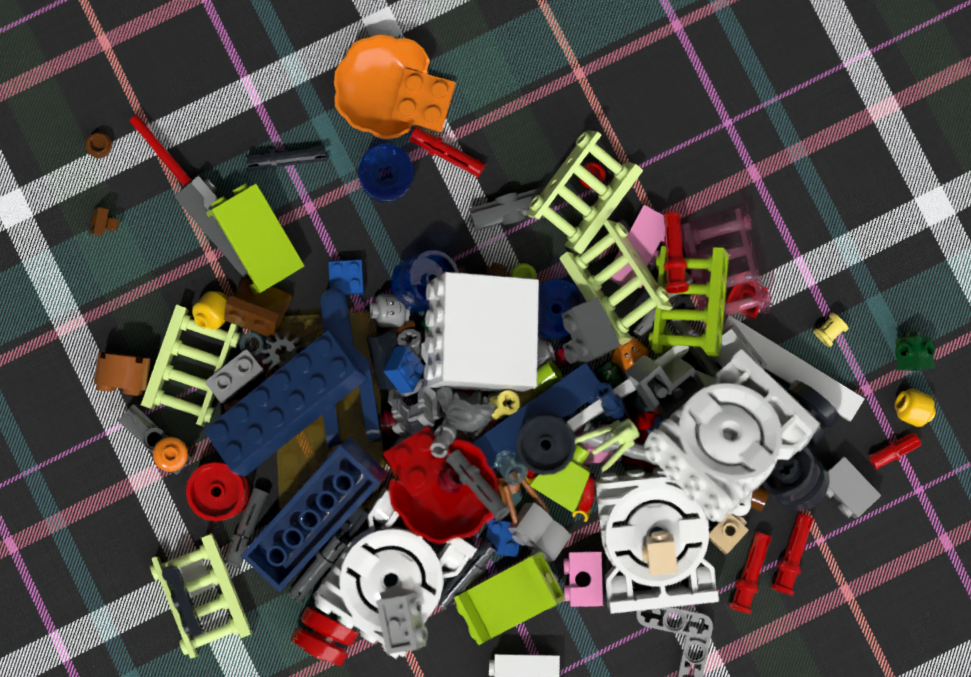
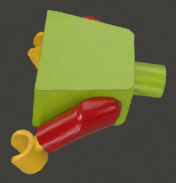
[522,444,595,522]

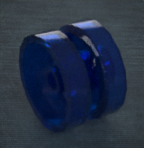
[392,250,459,312]
[538,279,585,341]

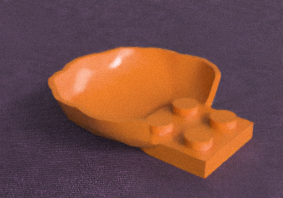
[334,34,456,139]

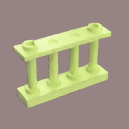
[526,130,643,254]
[559,220,673,345]
[141,305,241,427]
[150,534,253,659]

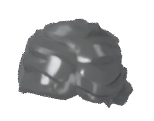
[436,386,495,431]

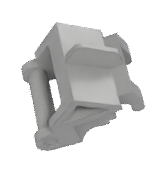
[388,378,446,439]

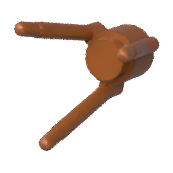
[495,467,549,524]

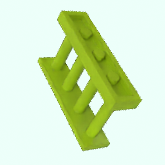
[649,246,729,358]

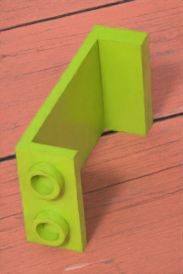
[206,183,304,295]
[454,552,566,645]

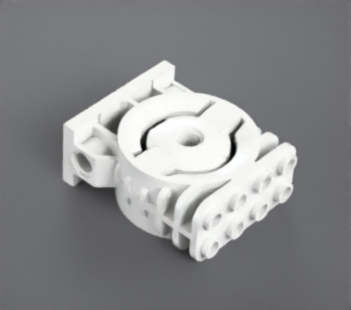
[645,349,820,522]
[595,467,719,613]
[313,487,477,659]

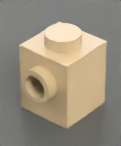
[709,514,749,554]
[641,531,678,576]

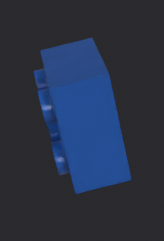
[329,260,364,296]
[384,345,425,394]
[486,520,519,557]

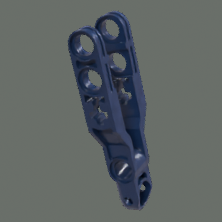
[320,288,381,448]

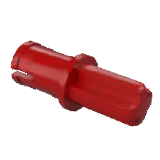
[868,433,921,470]

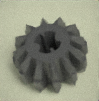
[261,331,306,373]

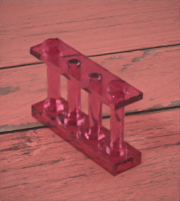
[681,208,772,328]

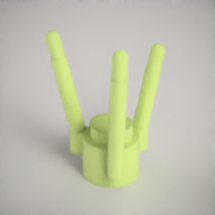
[575,419,639,471]

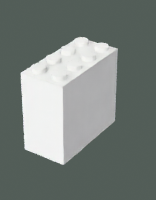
[424,272,539,393]

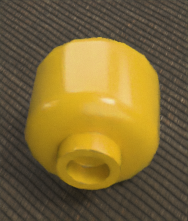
[192,291,228,330]
[894,388,936,427]

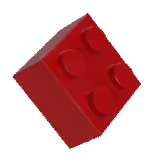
[725,275,769,320]

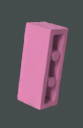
[609,205,665,288]

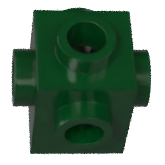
[895,332,935,371]

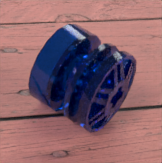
[358,144,414,203]

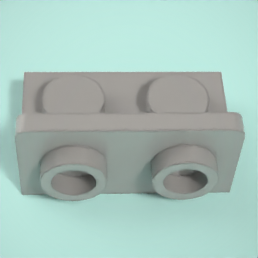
[205,350,265,405]
[376,592,428,654]

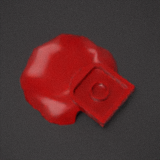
[382,426,499,544]

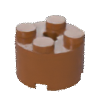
[93,352,151,395]

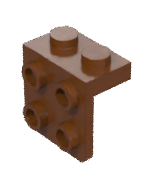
[224,278,292,339]

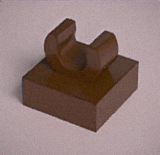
[89,207,119,237]

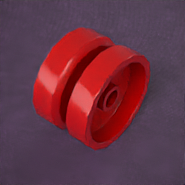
[186,462,251,521]
[290,606,359,667]

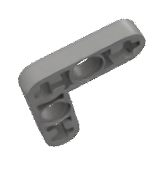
[636,607,713,677]

